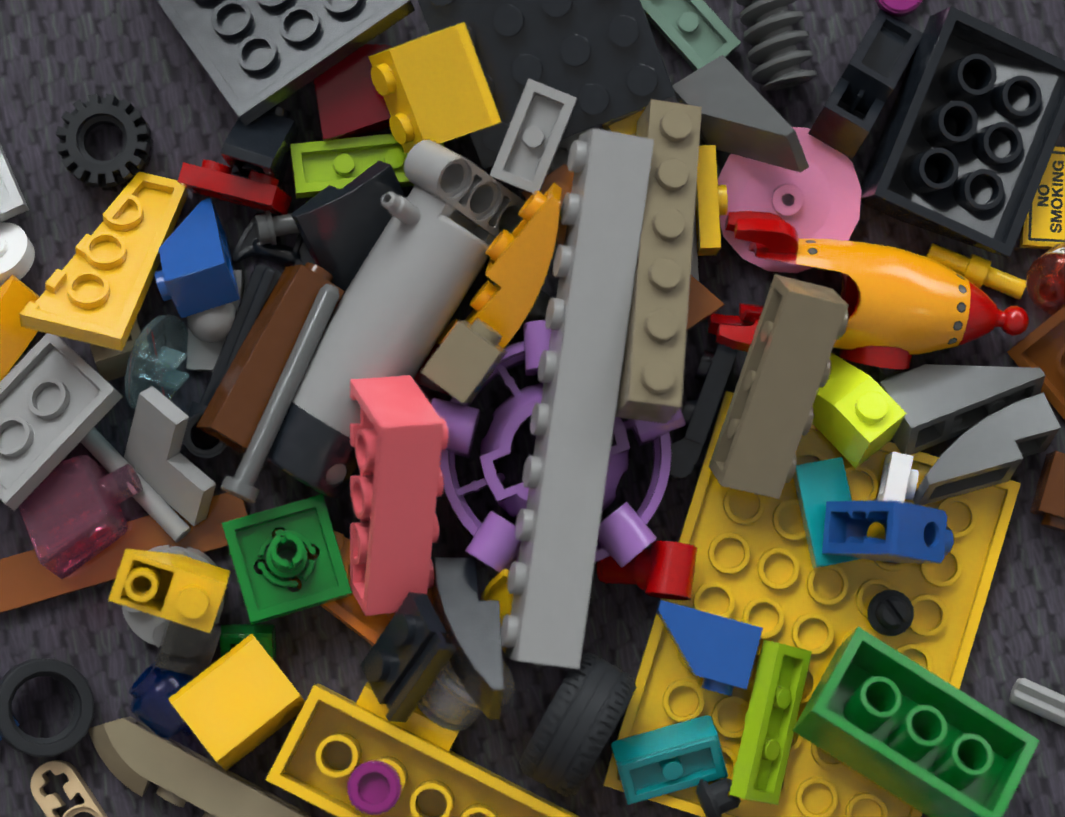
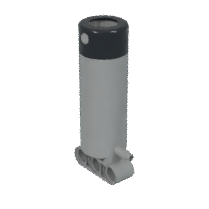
[266,139,525,499]

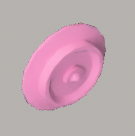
[717,127,862,273]

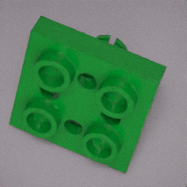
[222,494,352,625]

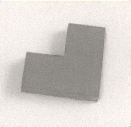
[124,386,216,526]

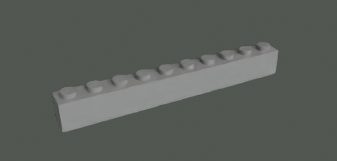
[501,128,654,669]

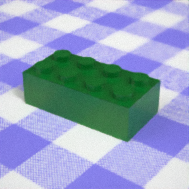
[792,627,1040,817]

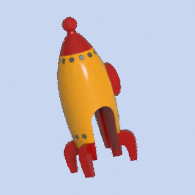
[708,211,1029,370]

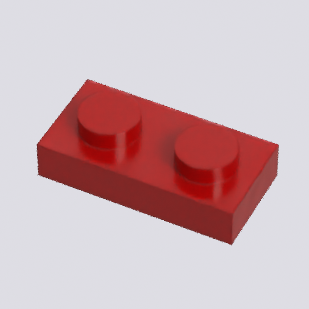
[177,160,292,215]

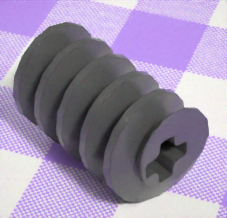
[736,0,818,91]

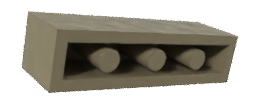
[709,274,848,499]

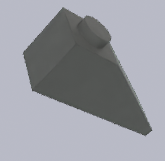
[672,55,809,173]
[880,364,1046,455]

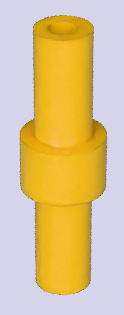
[926,243,1027,300]

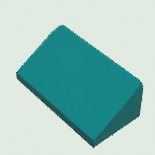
[793,457,859,569]
[611,715,728,805]

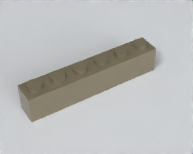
[615,99,702,424]

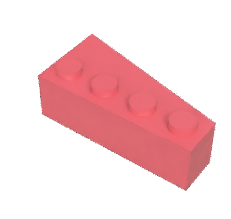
[350,375,449,615]

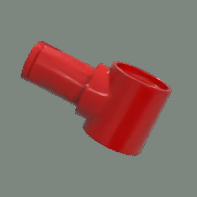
[597,541,697,601]

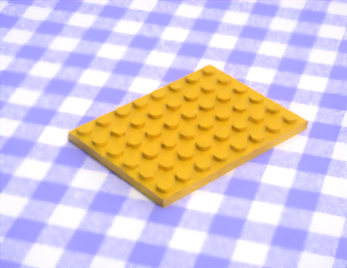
[603,391,1021,817]

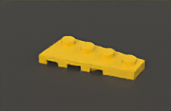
[19,171,188,351]

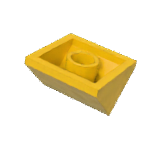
[168,634,305,771]

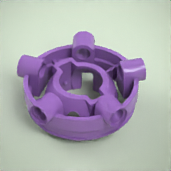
[431,320,685,573]

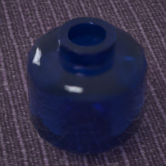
[128,662,194,739]

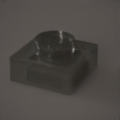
[155,620,221,677]

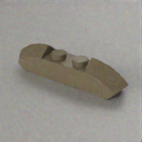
[88,716,311,817]

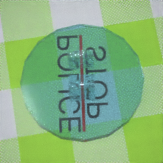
[125,314,190,410]

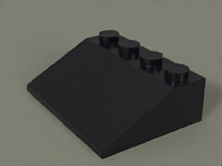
[861,6,1065,258]

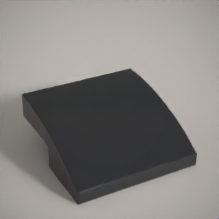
[291,160,405,295]

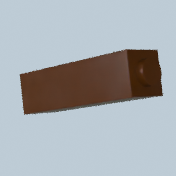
[196,262,345,453]

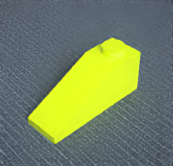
[812,352,907,469]

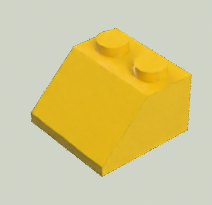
[369,22,501,153]

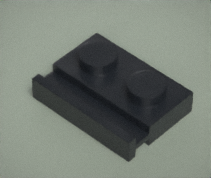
[360,593,456,722]

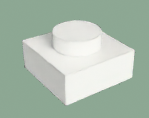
[877,452,919,502]

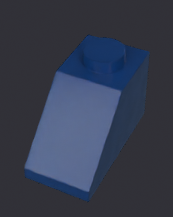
[155,198,240,318]
[656,600,763,696]

